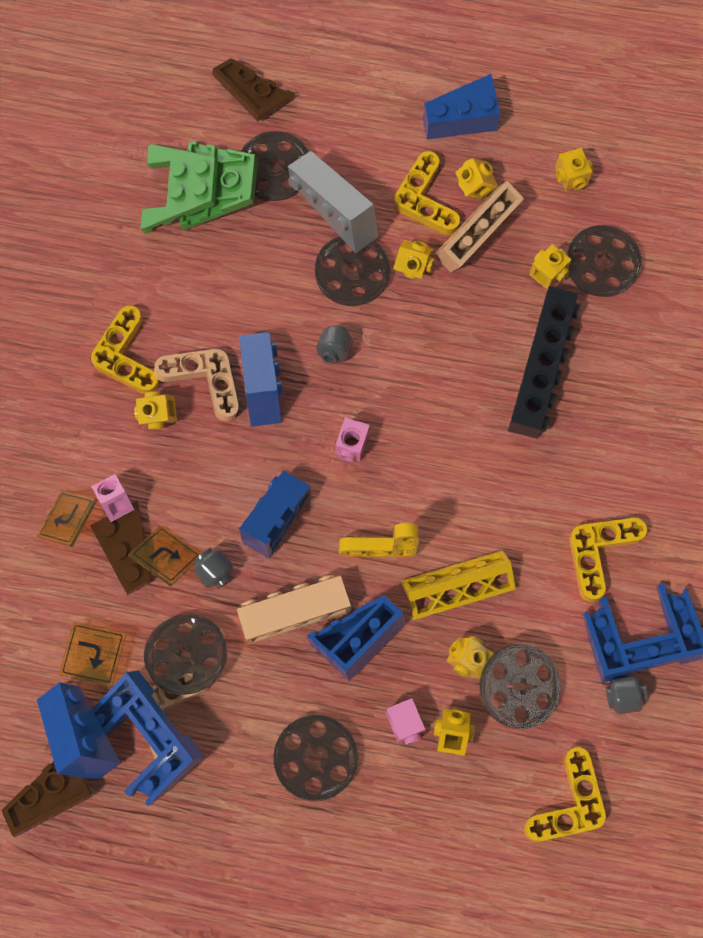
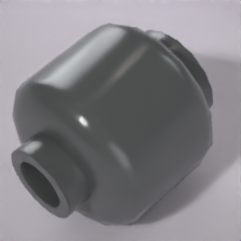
[316,325,353,364]
[193,547,233,589]
[606,676,648,714]

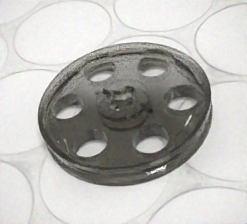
[241,131,308,201]
[567,225,642,297]
[315,236,390,306]
[144,614,227,695]
[479,645,561,729]
[273,715,357,801]

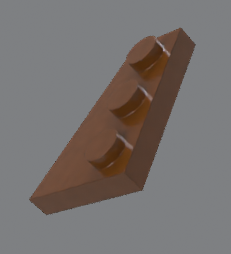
[212,58,295,121]
[90,501,151,595]
[1,761,93,837]

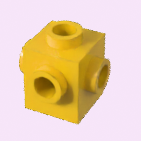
[555,148,593,191]
[455,158,498,200]
[393,240,435,279]
[529,244,571,290]
[134,392,177,430]
[446,636,496,679]
[433,709,475,756]

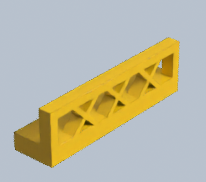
[402,551,516,620]

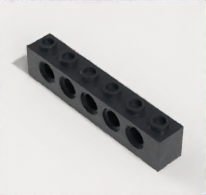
[508,286,580,439]

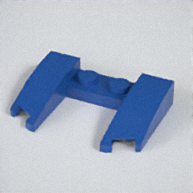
[583,584,703,683]
[92,670,205,806]

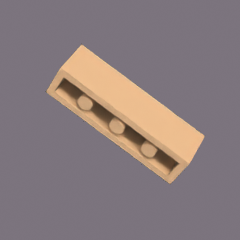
[434,181,524,273]
[237,575,351,645]

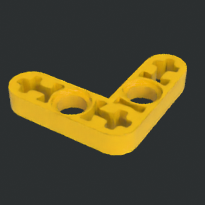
[394,151,460,235]
[91,306,159,394]
[569,518,647,602]
[339,523,419,557]
[524,747,606,842]

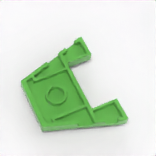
[179,141,258,230]
[140,144,218,233]

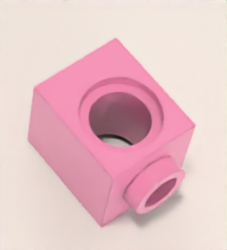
[335,418,370,462]
[91,474,134,522]
[385,698,425,745]

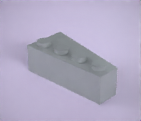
[288,151,378,253]

